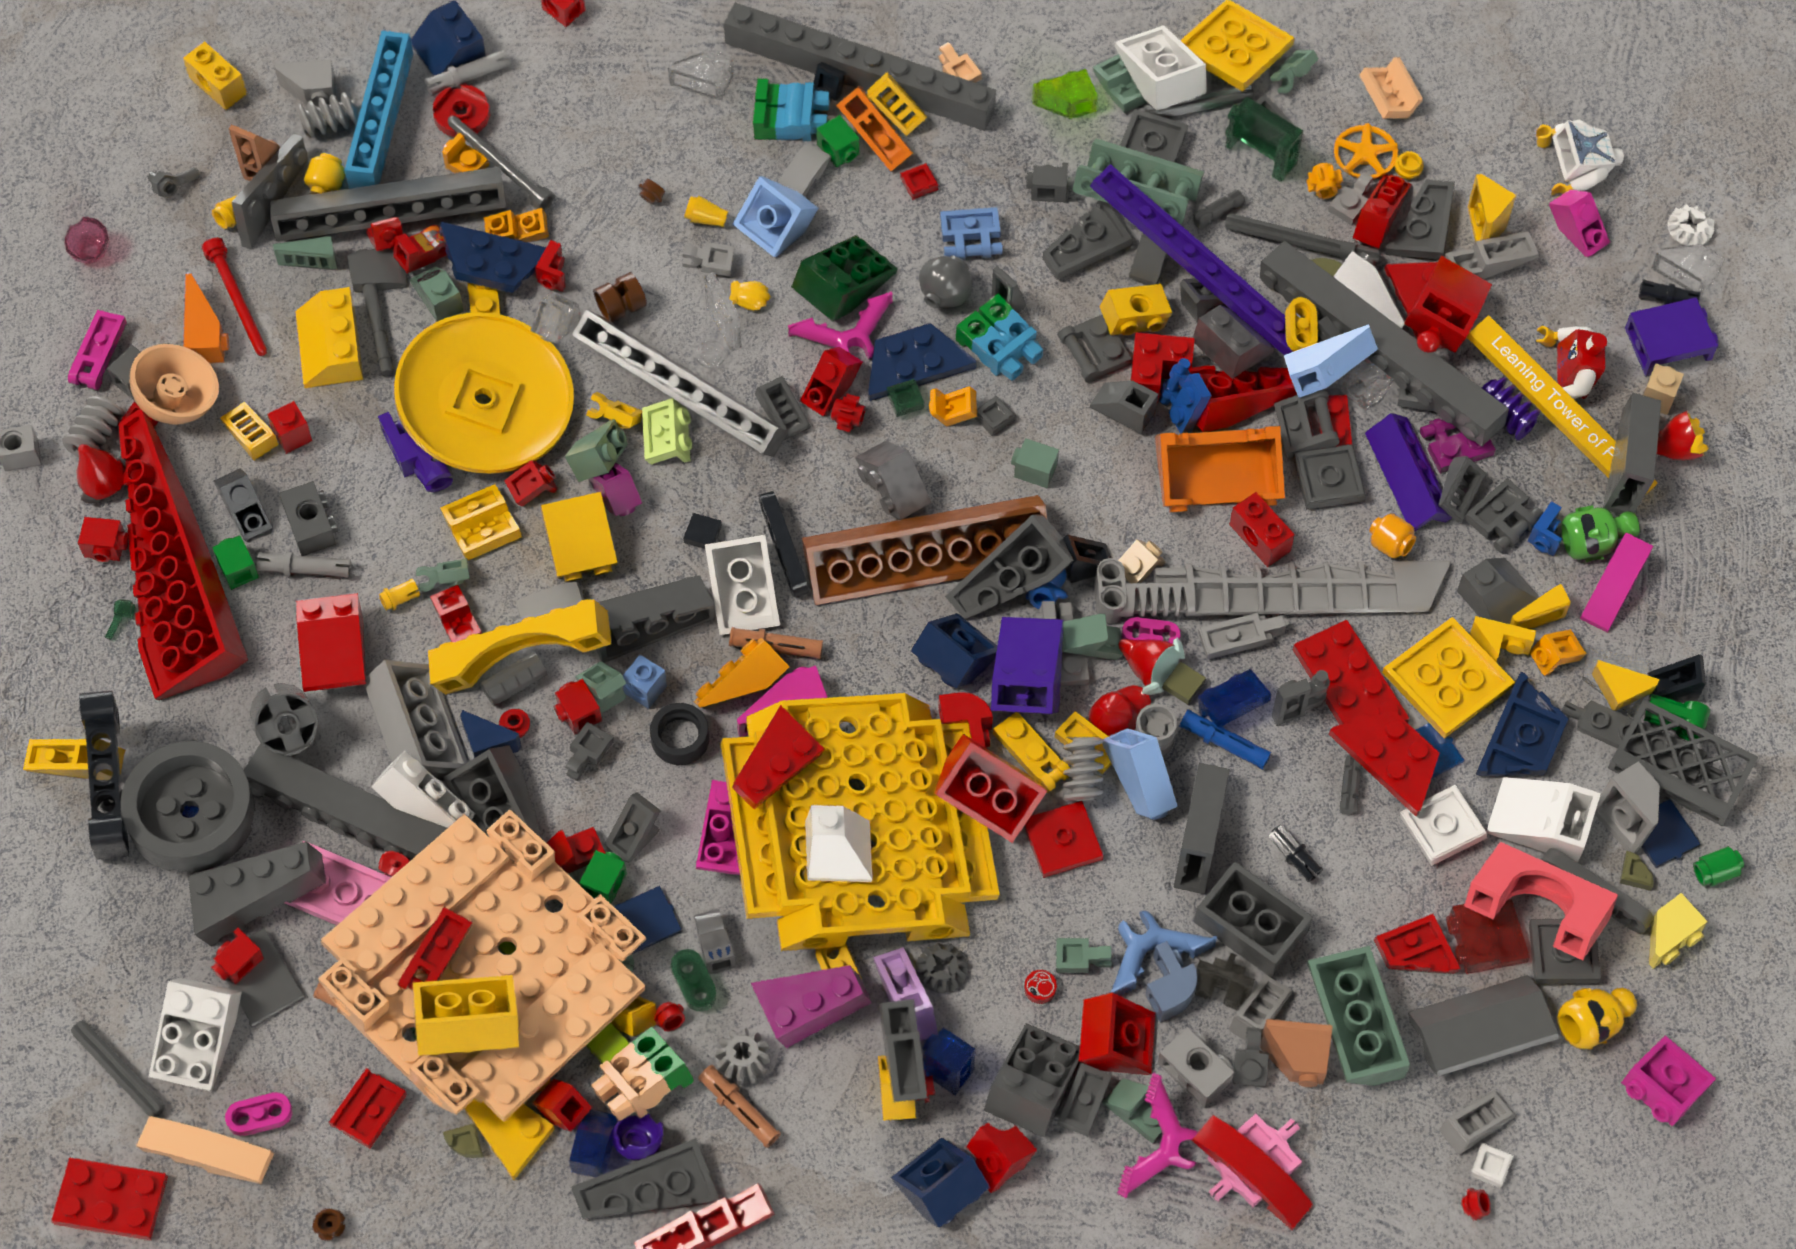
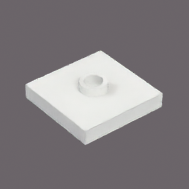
[1400,785,1487,866]

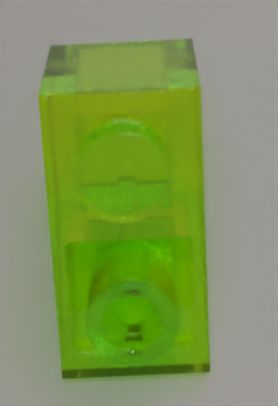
[1032,69,1098,119]

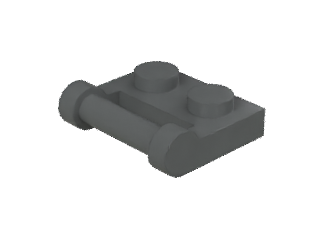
[1058,315,1132,382]
[1274,389,1339,459]

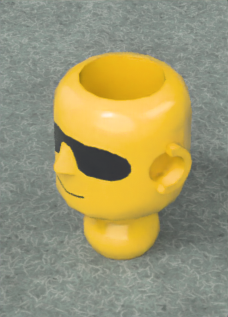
[1557,987,1637,1050]

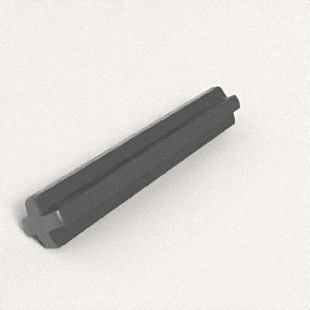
[1144,85,1254,118]
[71,1020,165,1117]

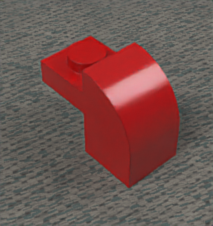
[938,692,993,748]

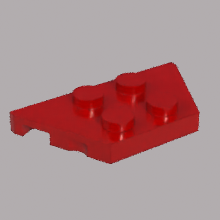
[1328,711,1440,816]

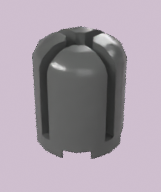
[249,683,319,756]

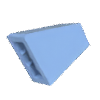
[1102,728,1178,820]

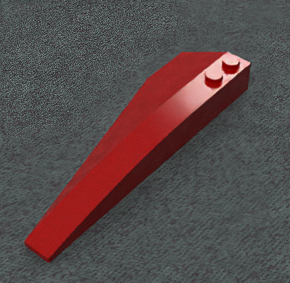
[119,409,248,701]

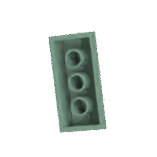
[1307,946,1410,1086]

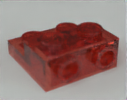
[1446,899,1530,974]

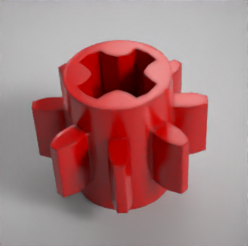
[831,394,866,432]

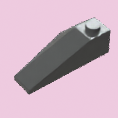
[945,514,1074,619]

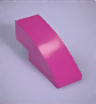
[1580,533,1653,633]

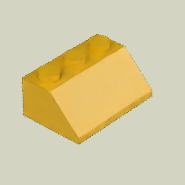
[295,287,363,388]

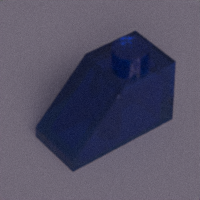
[569,1110,619,1178]

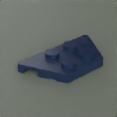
[439,222,546,293]
[868,323,976,401]
[1476,671,1568,776]

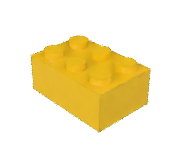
[413,975,519,1056]

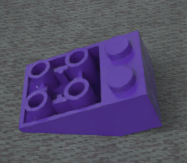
[991,617,1064,714]

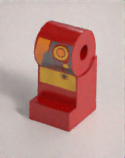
[393,225,447,274]

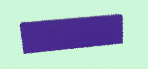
[1365,413,1452,531]

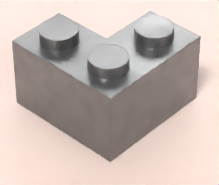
[855,441,932,519]

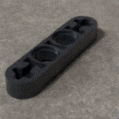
[758,491,808,597]

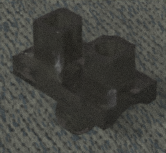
[1195,953,1255,1010]

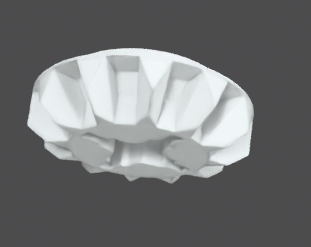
[1667,204,1714,246]

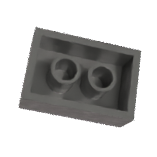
[1194,861,1313,978]

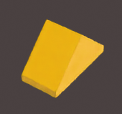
[1592,660,1659,711]

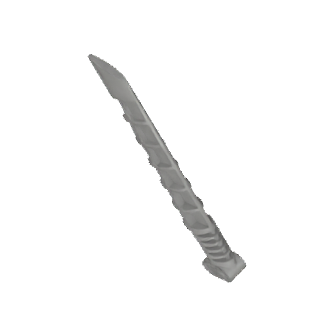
[1094,558,1451,624]

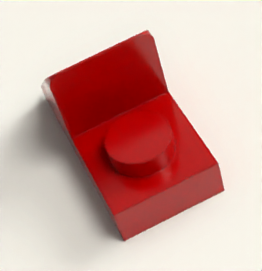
[546,826,605,874]

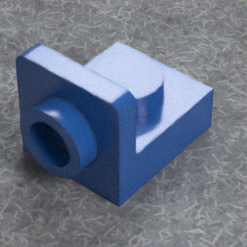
[1528,501,1562,556]

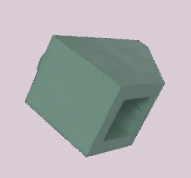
[565,419,628,482]

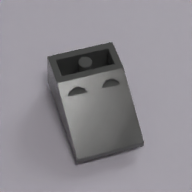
[984,1023,1080,1137]

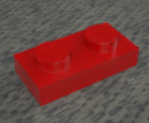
[1318,395,1352,449]

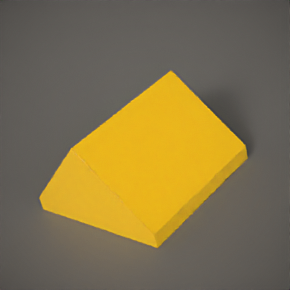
[1467,174,1516,241]

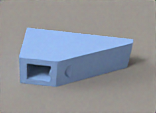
[1284,324,1378,398]

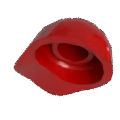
[1088,685,1151,737]

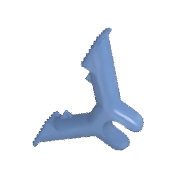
[1110,911,1217,996]

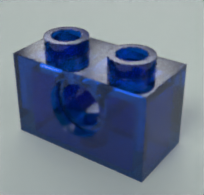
[922,1027,976,1096]

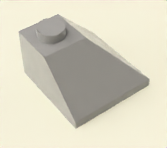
[1595,761,1660,854]

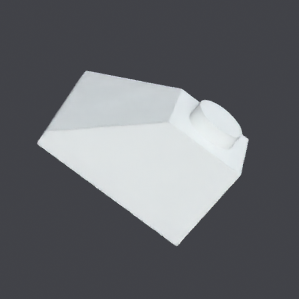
[805,805,872,882]

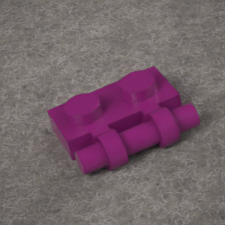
[1420,418,1496,473]

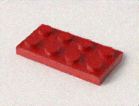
[1292,620,1410,725]

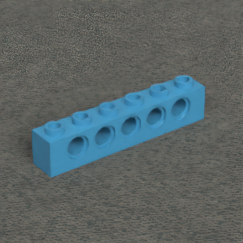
[345,30,413,189]

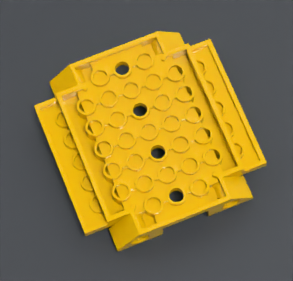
[721,693,1000,951]

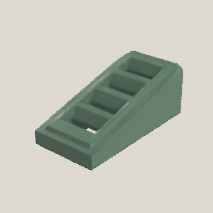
[273,236,337,269]

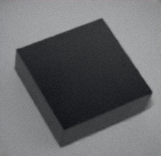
[813,62,846,100]
[683,513,722,549]

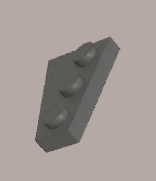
[1385,180,1455,259]

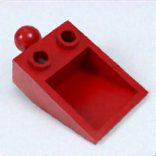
[1404,255,1492,353]

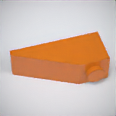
[836,87,913,172]
[183,274,229,363]

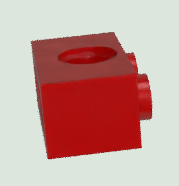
[1229,492,1295,567]

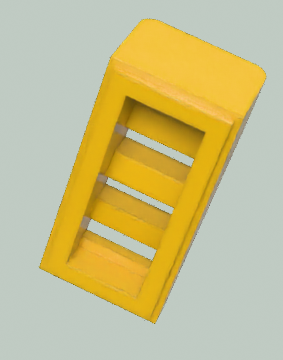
[867,72,927,136]
[220,402,279,461]
[1510,584,1571,629]

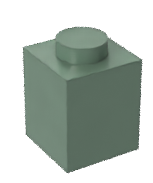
[1011,438,1059,488]

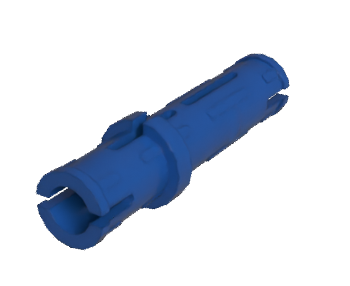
[1179,709,1272,770]

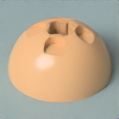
[129,344,219,425]

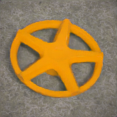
[1334,123,1398,179]

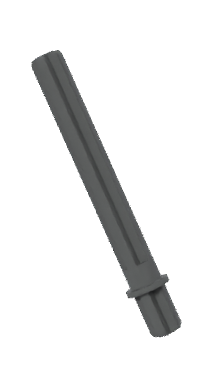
[1225,213,1380,266]

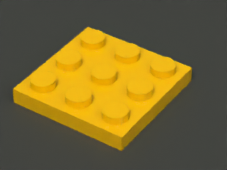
[1180,0,1295,91]
[1382,617,1515,739]

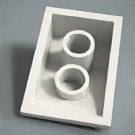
[1115,25,1207,111]
[705,535,780,635]

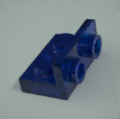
[1198,668,1271,728]

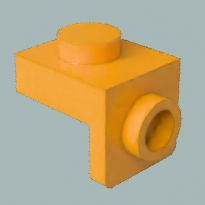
[929,386,977,427]

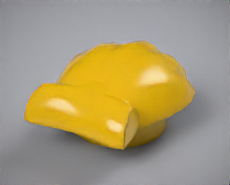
[728,281,771,310]

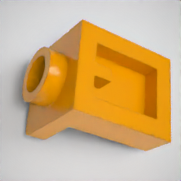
[442,133,490,173]
[1530,629,1586,676]

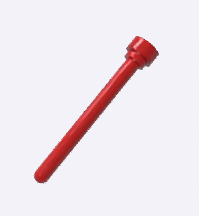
[201,237,267,356]

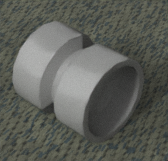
[1135,704,1177,757]

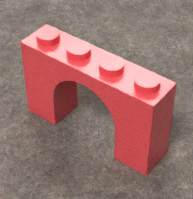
[1464,842,1618,960]

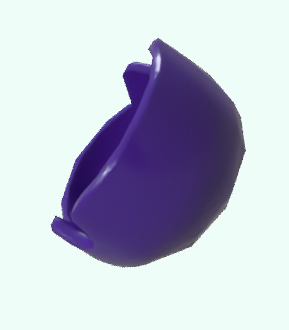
[613,1114,663,1161]

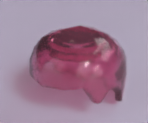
[64,217,110,264]

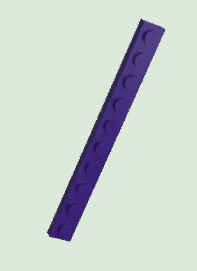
[1090,164,1301,355]

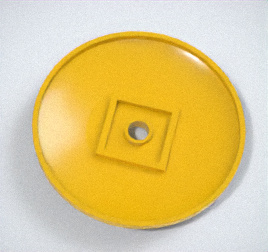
[394,312,574,474]

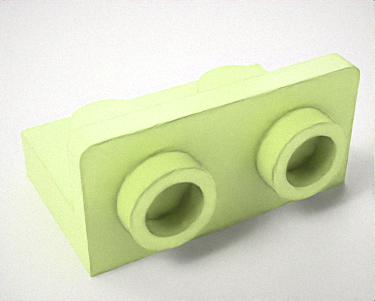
[642,398,692,465]

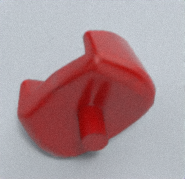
[378,851,410,877]

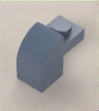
[1145,941,1197,1023]

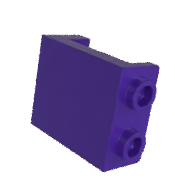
[1625,297,1719,377]

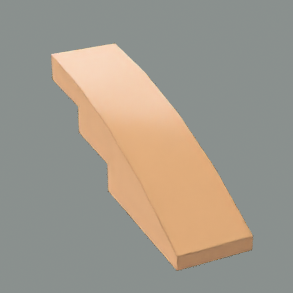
[136,1116,274,1184]

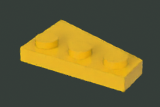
[463,1098,555,1181]

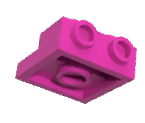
[1621,1035,1716,1127]

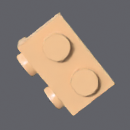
[1359,57,1423,119]

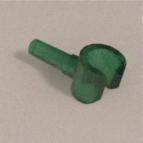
[104,599,136,640]

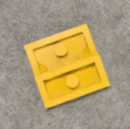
[440,484,522,560]

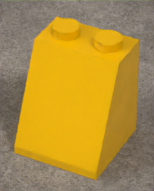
[541,492,617,582]

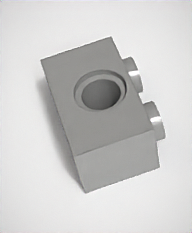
[1158,1027,1234,1108]

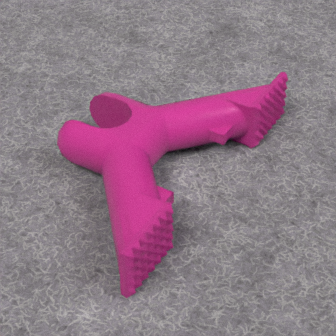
[788,292,893,360]
[1117,1073,1198,1198]

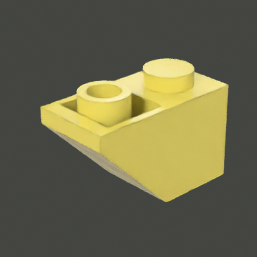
[1649,893,1707,969]

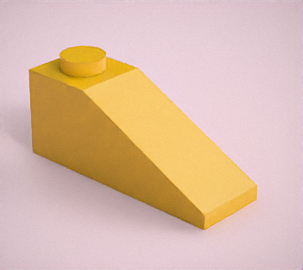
[23,739,125,780]

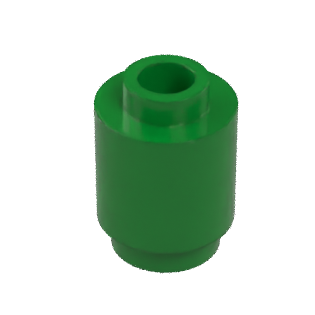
[1693,846,1744,887]

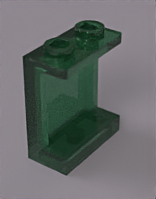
[1225,96,1303,182]

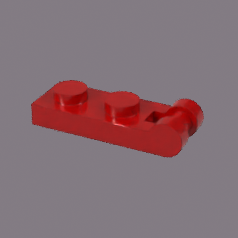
[397,907,472,990]

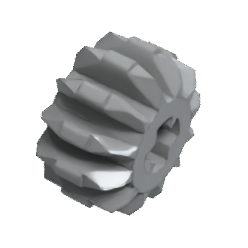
[715,1027,771,1085]

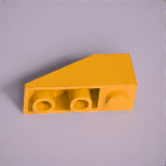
[693,638,790,708]

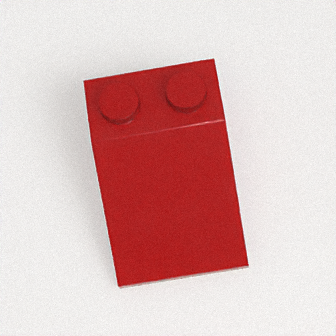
[296,593,366,692]

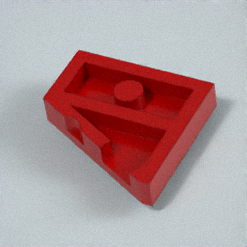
[1374,914,1460,974]

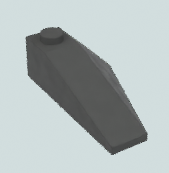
[443,745,542,839]

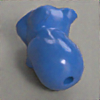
[1026,569,1068,609]

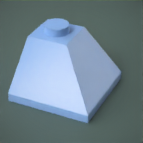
[732,176,818,257]

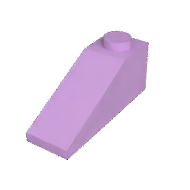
[873,947,938,1041]

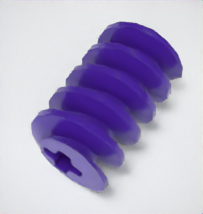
[1481,377,1541,441]

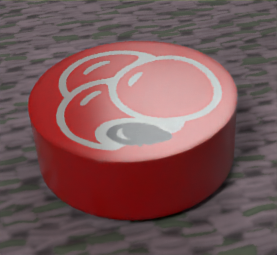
[1024,970,1057,1004]

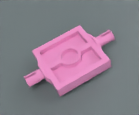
[1207,1114,1302,1207]

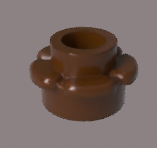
[638,178,665,205]
[312,1208,345,1241]

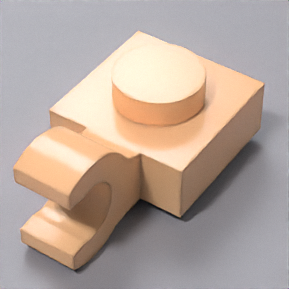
[938,42,982,83]

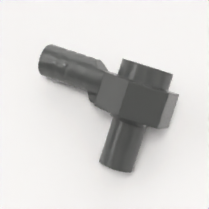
[147,167,200,198]

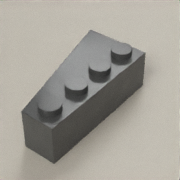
[596,575,716,663]
[188,841,326,947]

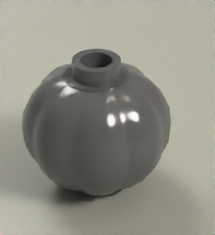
[919,256,972,309]

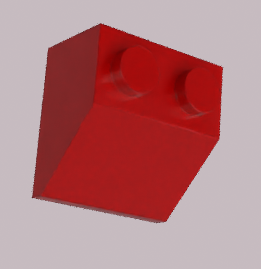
[1079,992,1156,1075]

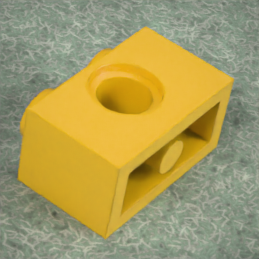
[183,41,247,110]
[1100,284,1172,335]

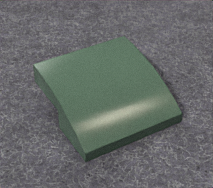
[1093,54,1147,113]

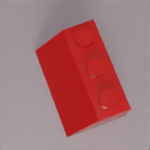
[934,734,1048,843]

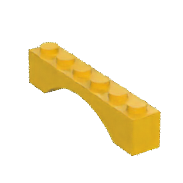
[428,599,611,695]

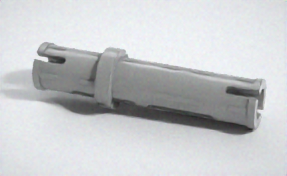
[425,49,510,96]
[256,552,351,578]

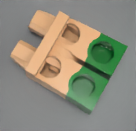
[591,1026,694,1122]

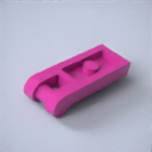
[68,310,127,390]

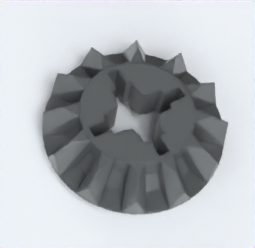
[916,942,968,993]

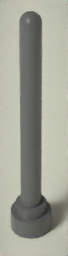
[448,116,555,210]

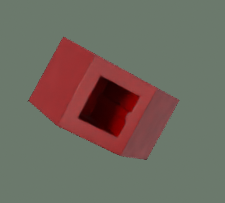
[800,346,863,416]

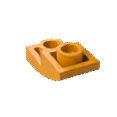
[484,208,549,242]

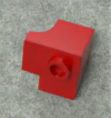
[966,1122,1037,1193]

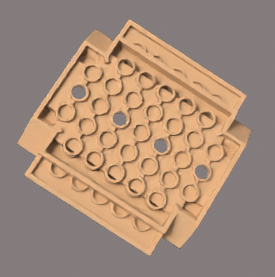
[318,809,646,1122]

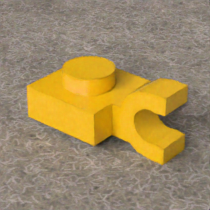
[586,392,642,429]

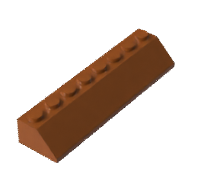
[802,495,1047,605]

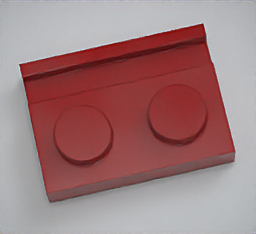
[329,1068,407,1149]

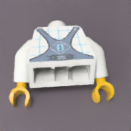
[1536,120,1624,198]

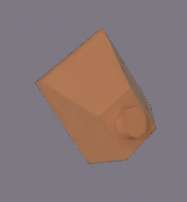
[1260,1019,1332,1087]

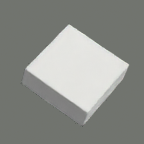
[1469,1143,1513,1188]

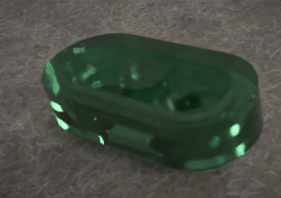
[671,949,717,1012]

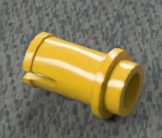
[379,578,420,611]

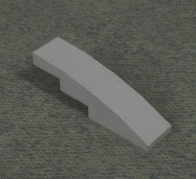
[1433,231,1539,279]

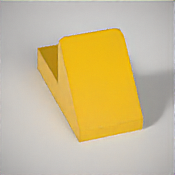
[1470,616,1536,661]

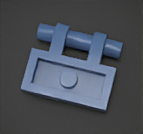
[940,207,1002,260]

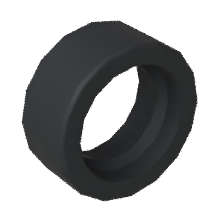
[650,703,710,765]

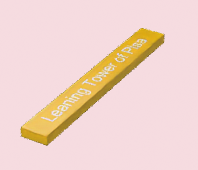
[1467,315,1658,497]

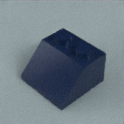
[411,0,486,76]
[911,613,997,689]
[891,1137,990,1228]

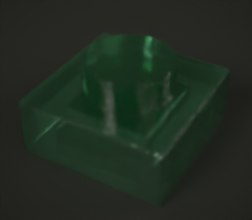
[887,379,925,417]

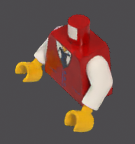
[1536,326,1608,399]

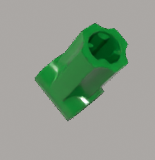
[1644,694,1711,741]

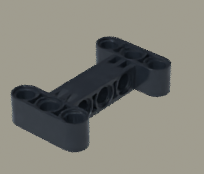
[79,690,129,860]

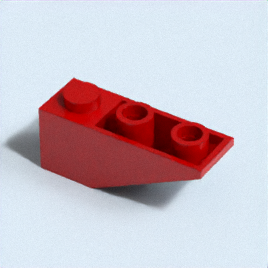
[1352,174,1411,248]

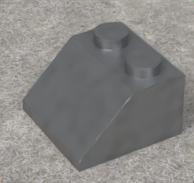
[1193,305,1275,378]

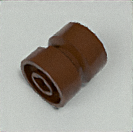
[593,272,647,322]

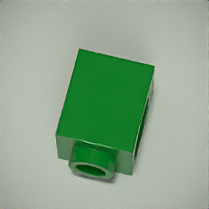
[816,115,860,168]
[212,535,259,590]
[579,850,627,904]

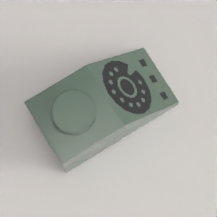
[410,266,464,322]

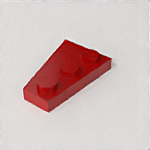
[1384,262,1445,348]
[732,705,824,810]

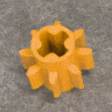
[1306,163,1343,199]

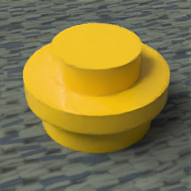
[1395,151,1424,179]

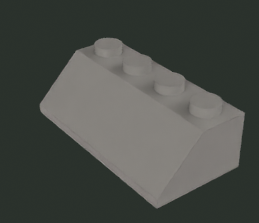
[364,660,468,781]

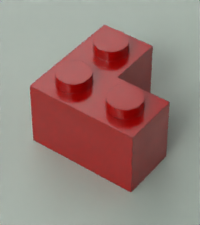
[1130,332,1195,404]

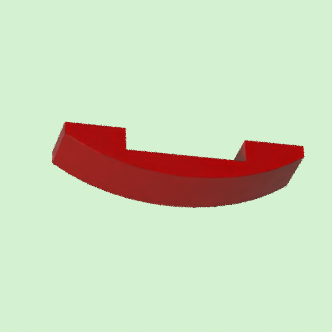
[1191,1115,1313,1230]

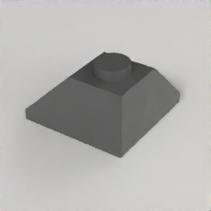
[1457,558,1539,624]

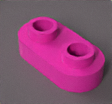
[225,1092,293,1136]

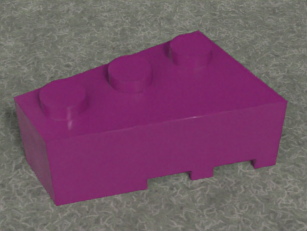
[751,965,872,1048]

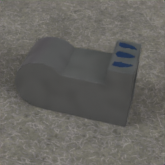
[694,909,736,975]

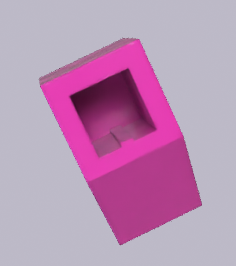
[1549,189,1610,257]

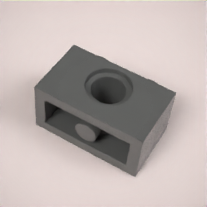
[279,481,338,556]

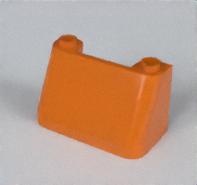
[1155,426,1285,512]

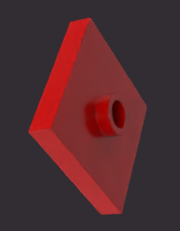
[1024,801,1104,878]

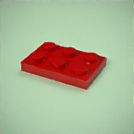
[51,1157,168,1241]

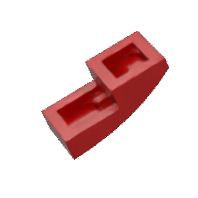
[430,585,482,643]

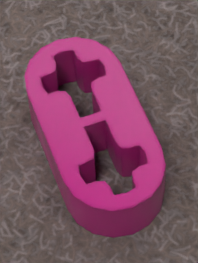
[1121,617,1180,643]

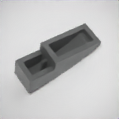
[879,999,927,1102]

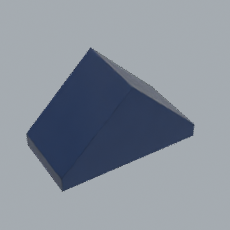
[460,710,522,758]

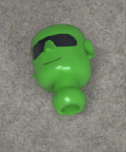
[1561,505,1640,562]

